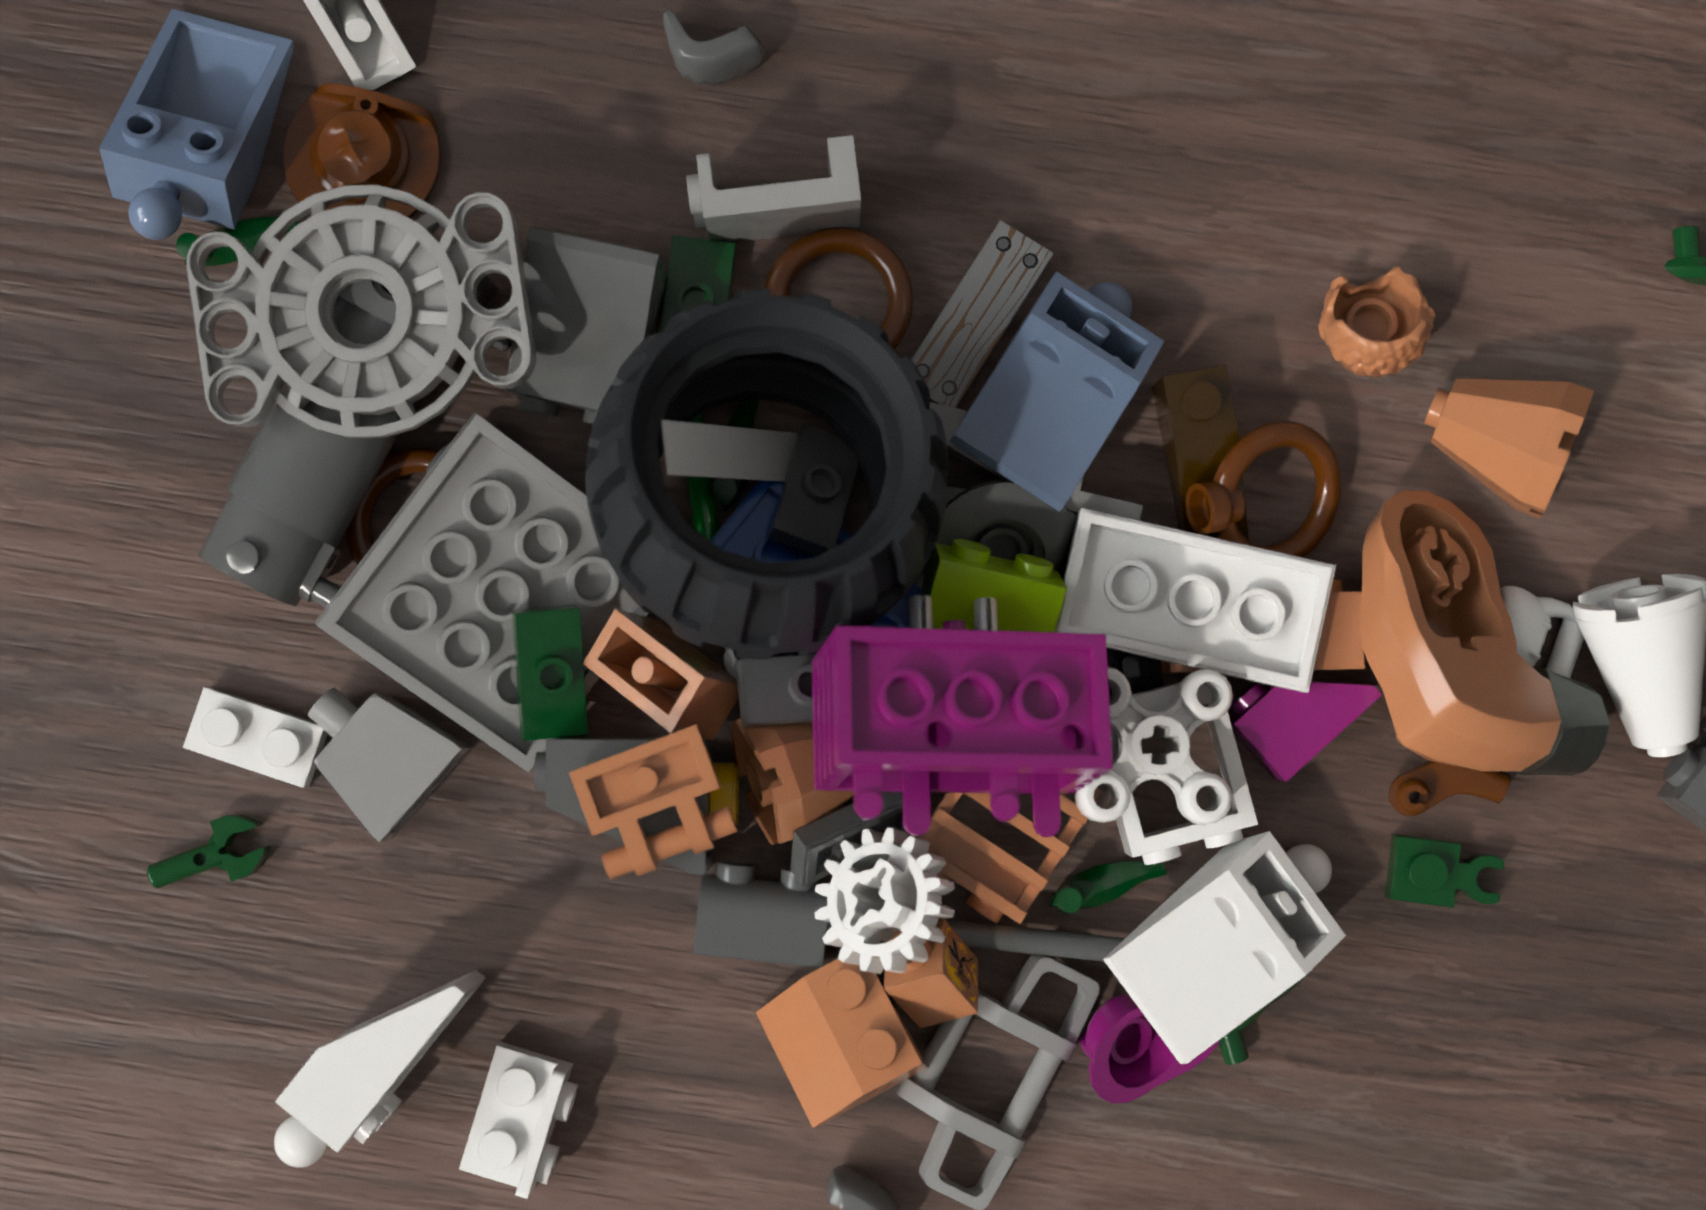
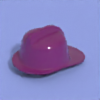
[1079,995,1220,1104]

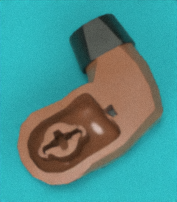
[1359,490,1610,776]

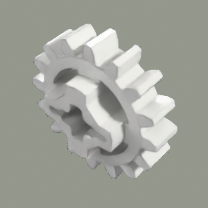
[814,827,955,974]

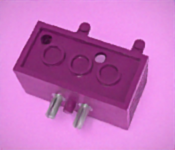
[812,595,1113,838]

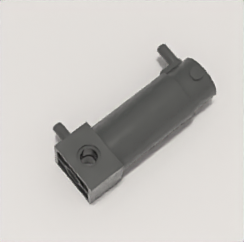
[198,203,512,608]

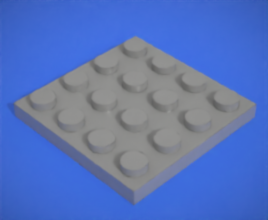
[315,412,648,773]

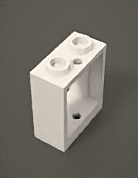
[1107,682,1258,865]

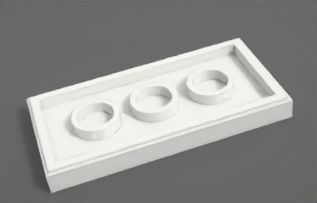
[1055,508,1336,693]

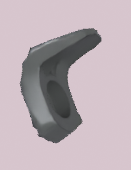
[663,9,766,85]
[826,1165,900,1210]

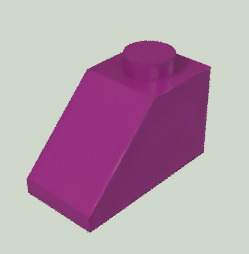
[1230,682,1382,782]

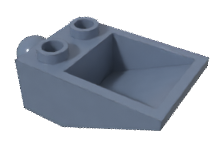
[99,9,294,240]
[950,271,1164,512]

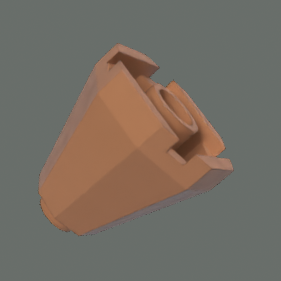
[1424,378,1594,519]
[728,718,854,845]

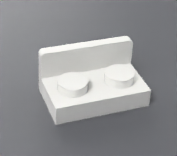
[459,1042,578,1199]

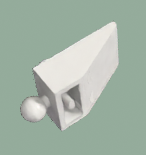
[1103,831,1346,1064]
[274,970,486,1168]

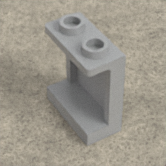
[686,135,861,243]

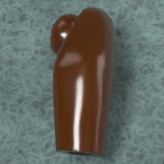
[1388,761,1511,816]

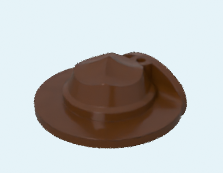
[283,83,441,219]

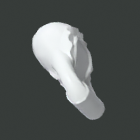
[1500,586,1584,678]

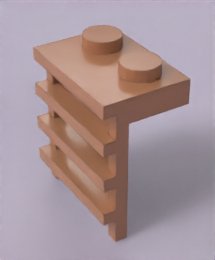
[915,787,1104,924]

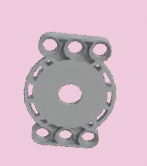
[187,185,536,438]

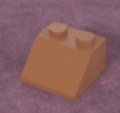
[756,958,928,1129]

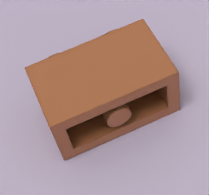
[583,609,738,741]

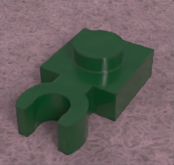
[1384,835,1504,908]

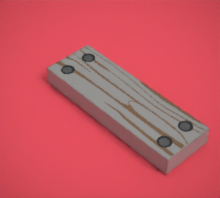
[911,220,1054,408]

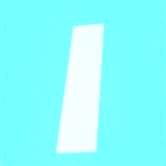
[661,420,798,482]

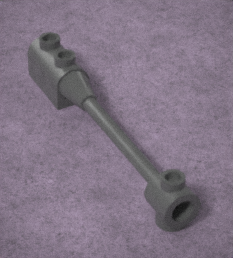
[693,862,1125,968]

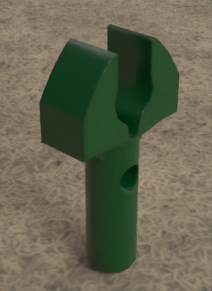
[147,814,271,888]

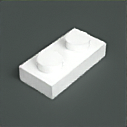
[183,687,328,788]

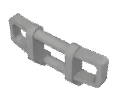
[896,954,1100,1210]

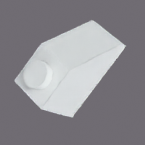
[303,0,416,91]

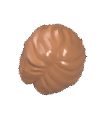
[1318,266,1436,378]

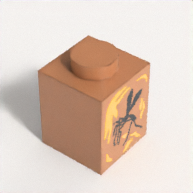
[884,918,978,1028]

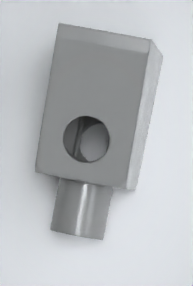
[308,687,472,842]

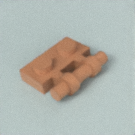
[569,724,738,879]

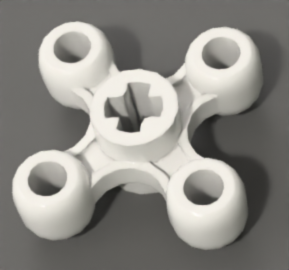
[1074,667,1233,825]

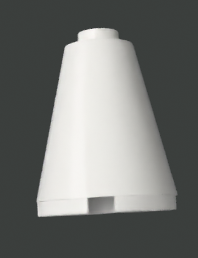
[1573,574,1706,757]

